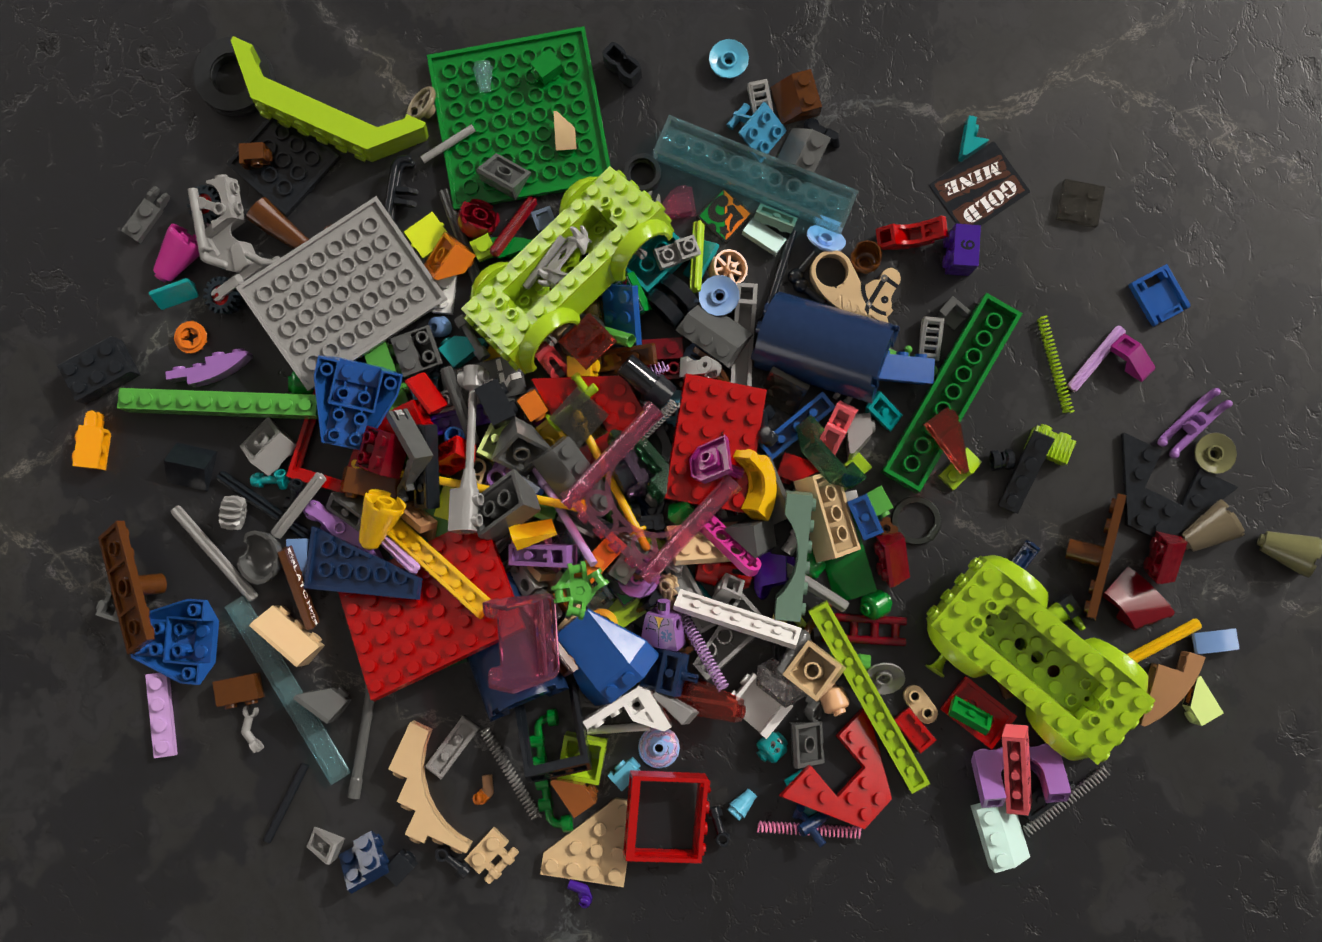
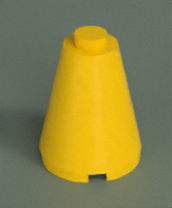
[359,489,406,550]

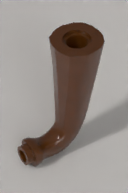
[246,197,331,249]

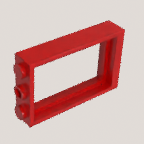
[286,389,359,493]

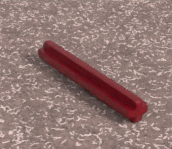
[490,196,537,257]

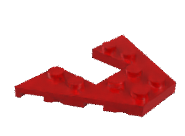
[532,376,645,477]
[779,707,892,829]

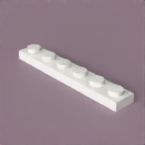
[673,589,802,650]

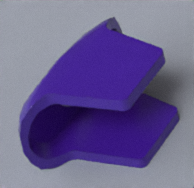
[754,551,795,600]

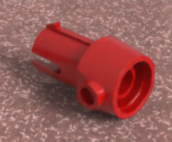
[694,562,753,589]

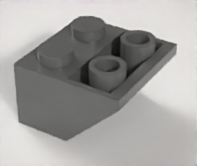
[390,325,443,379]

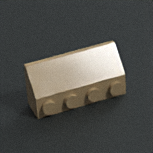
[793,469,861,562]

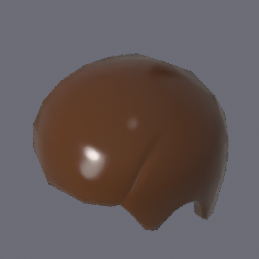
[850,240,882,274]

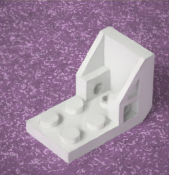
[583,684,672,732]

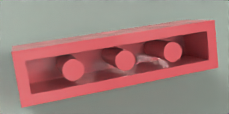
[1002,724,1032,816]

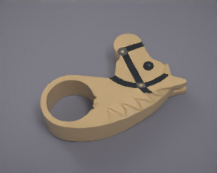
[809,250,901,323]

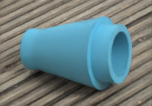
[727,788,757,821]

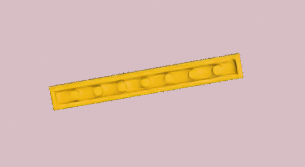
[388,518,495,619]

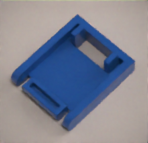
[1128,264,1191,327]

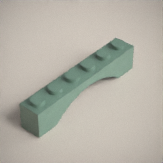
[774,490,816,622]

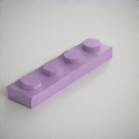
[145,673,178,758]

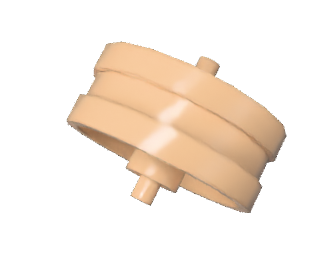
[708,249,748,284]

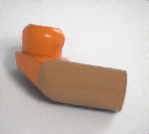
[473,774,494,805]

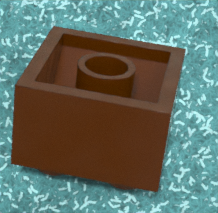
[770,69,822,125]

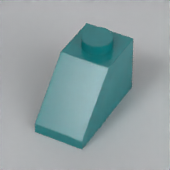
[438,336,488,369]

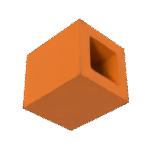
[517,388,548,422]

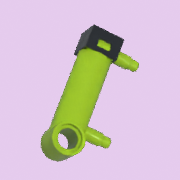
[1017,593,1086,661]

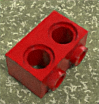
[438,435,476,477]

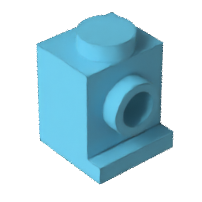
[607,757,641,791]

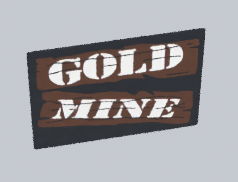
[930,141,1030,225]

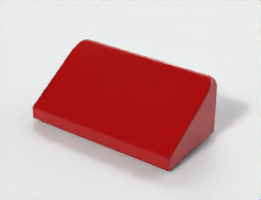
[405,372,448,414]

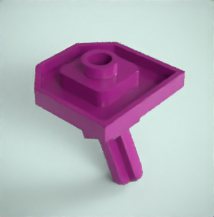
[689,435,744,484]

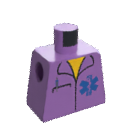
[641,599,685,652]

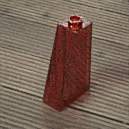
[663,678,746,722]

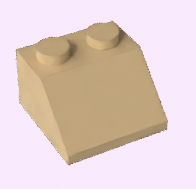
[783,640,846,702]

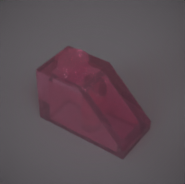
[662,185,696,220]

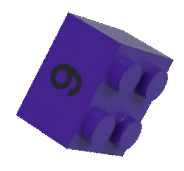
[942,224,981,276]

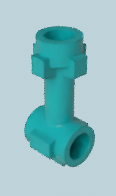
[250,469,291,490]

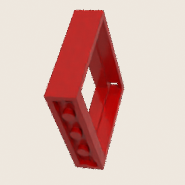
[623,770,711,863]

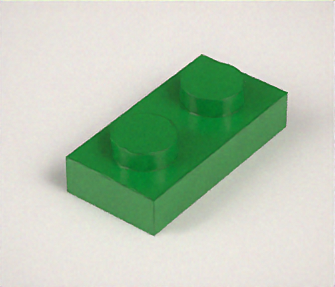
[948,695,993,736]

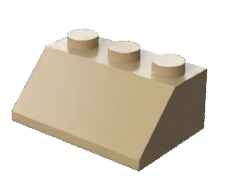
[249,605,325,667]

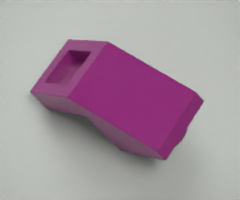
[1110,333,1156,382]

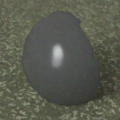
[236,530,282,585]

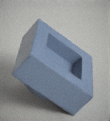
[531,206,555,233]

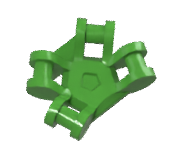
[551,561,609,620]

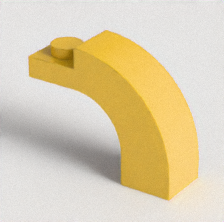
[733,449,777,521]

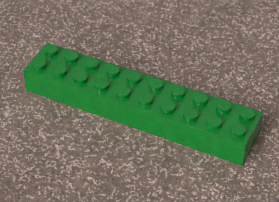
[880,293,1023,494]

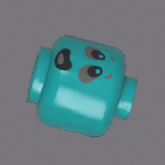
[757,732,788,763]

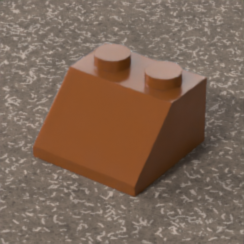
[550,778,599,818]

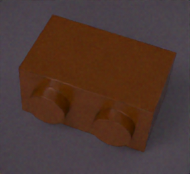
[212,672,264,709]

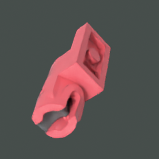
[535,341,567,378]

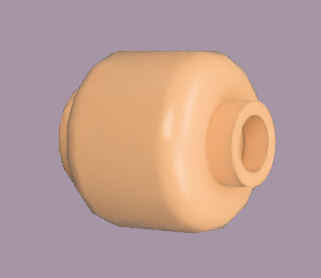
[819,684,850,717]

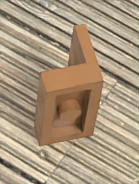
[401,501,438,541]

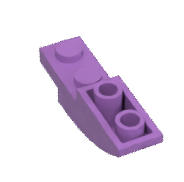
[165,349,253,387]

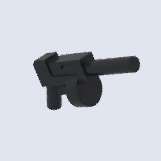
[595,498,667,533]

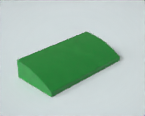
[825,512,877,600]

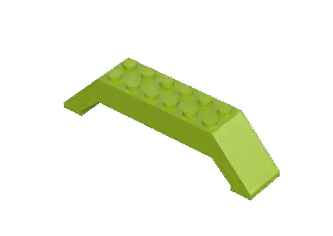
[231,36,429,162]

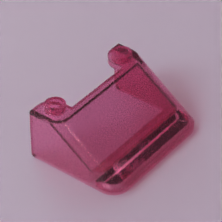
[483,593,560,694]

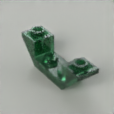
[796,415,867,489]
[607,429,669,504]

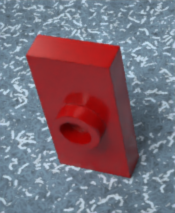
[894,707,936,754]

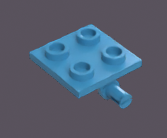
[726,102,787,161]

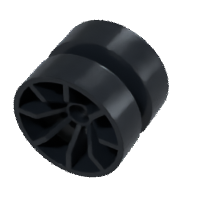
[646,273,700,328]

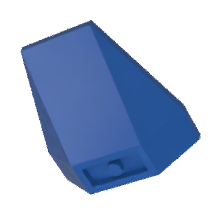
[314,355,403,450]
[131,599,219,685]

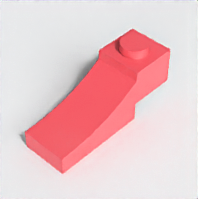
[809,401,859,470]

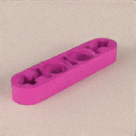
[696,512,761,576]

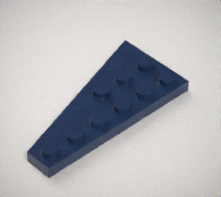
[304,526,423,600]

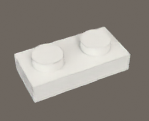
[431,275,457,315]

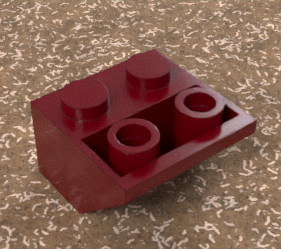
[642,337,683,380]
[355,426,407,479]
[1144,531,1188,584]
[873,532,910,588]

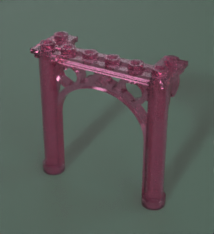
[560,401,742,585]

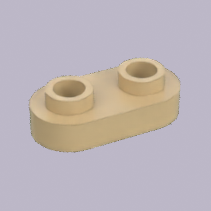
[903,685,938,724]

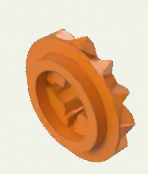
[174,321,208,354]

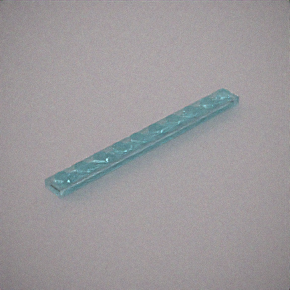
[225,596,351,785]

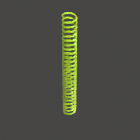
[1036,315,1075,413]

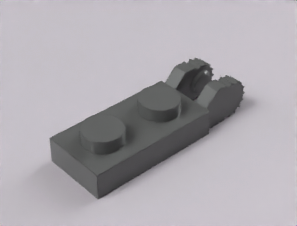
[121,186,171,244]

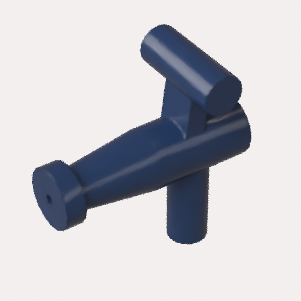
[793,804,831,848]

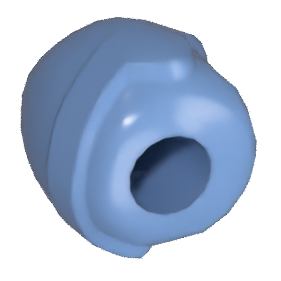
[428,316,452,337]

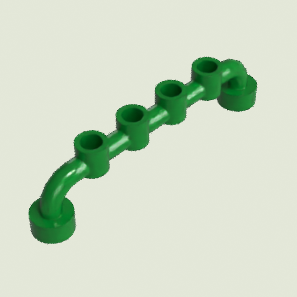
[530,709,573,832]

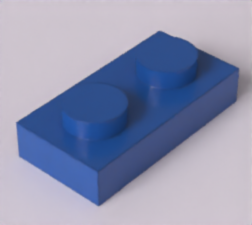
[847,493,884,540]

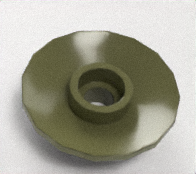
[1195,433,1237,474]

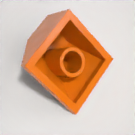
[424,232,476,280]

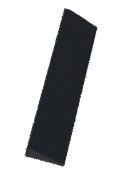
[414,424,440,510]

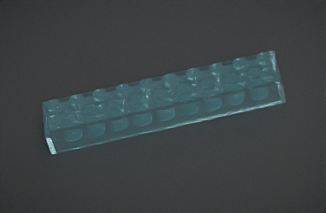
[653,115,859,234]

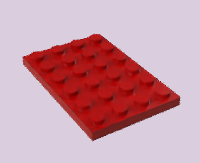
[663,373,767,514]

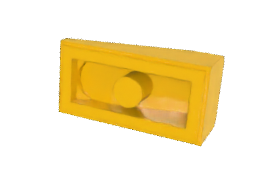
[508,519,557,551]

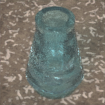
[473,60,493,93]

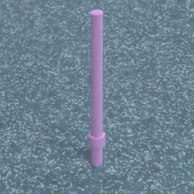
[532,467,598,567]

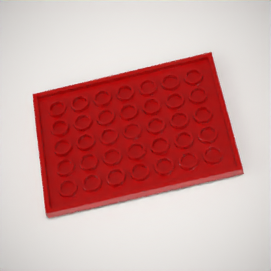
[338,531,526,702]

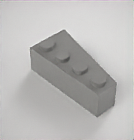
[693,593,762,681]

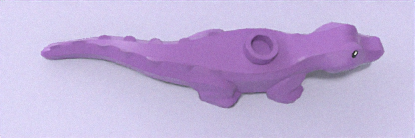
[303,500,384,559]

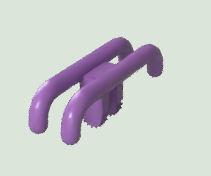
[1157,388,1233,459]

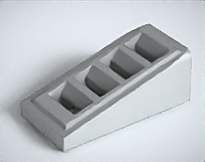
[747,79,774,114]
[918,316,944,361]
[653,692,699,725]

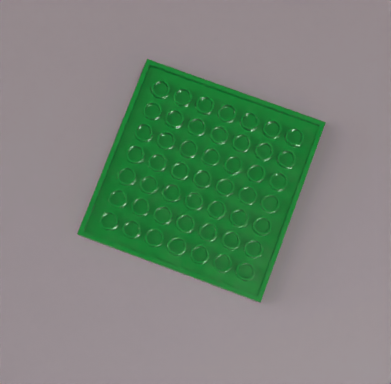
[427,26,611,211]

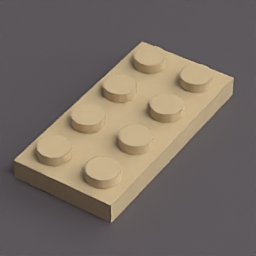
[664,522,746,566]

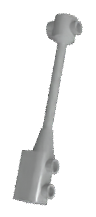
[448,365,490,534]

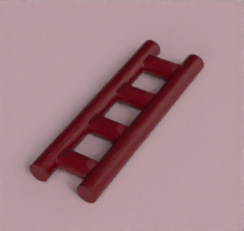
[822,613,907,646]

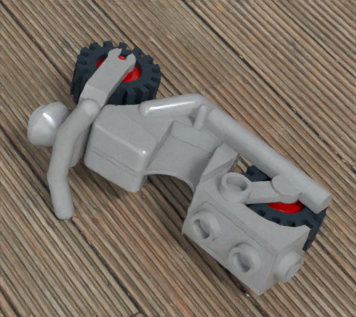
[186,174,280,314]

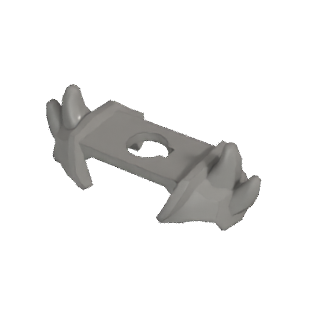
[537,225,592,289]

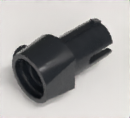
[617,354,677,412]

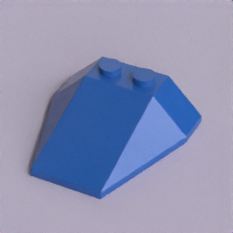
[555,608,659,706]

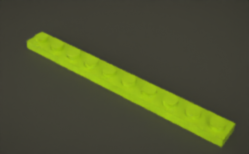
[808,600,930,794]

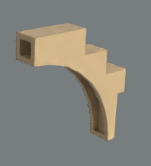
[389,720,473,854]

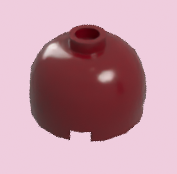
[457,199,500,239]

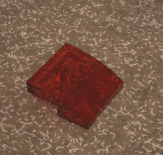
[559,313,617,370]

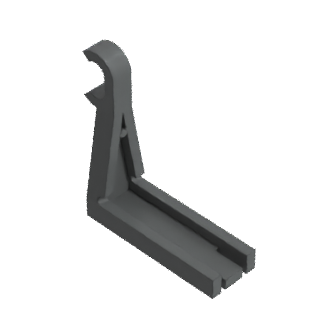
[386,408,433,501]

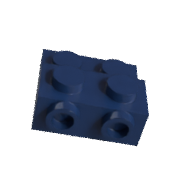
[339,830,389,894]

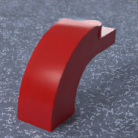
[876,215,949,250]

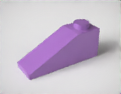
[509,544,577,568]

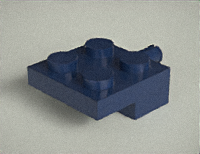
[640,647,699,697]

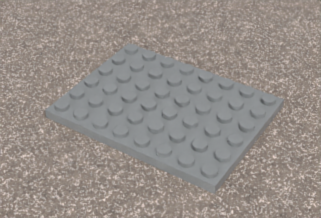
[236,196,448,391]

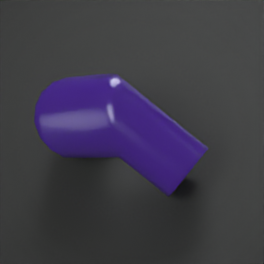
[567,879,593,908]

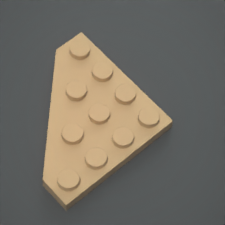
[540,798,627,887]

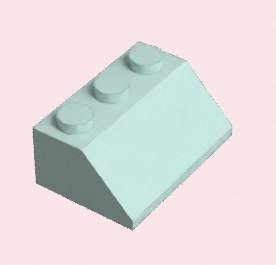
[970,800,1030,873]

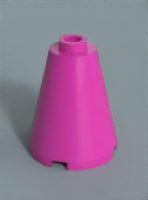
[153,223,200,282]

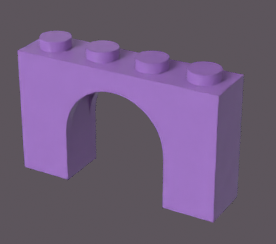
[971,743,1071,808]

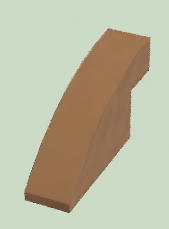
[1138,651,1206,726]

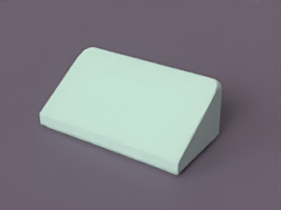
[742,218,787,256]

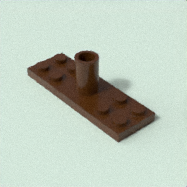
[1065,493,1127,621]
[98,521,167,655]

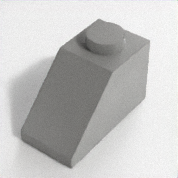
[845,413,875,461]

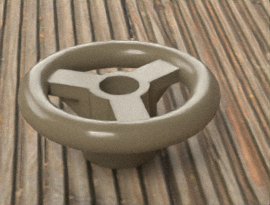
[407,86,436,120]

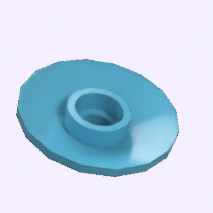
[709,39,749,79]

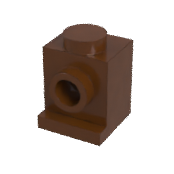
[239,142,273,170]

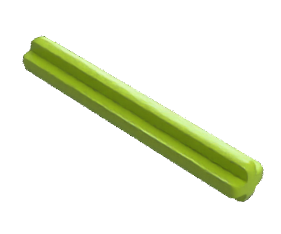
[689,220,705,293]

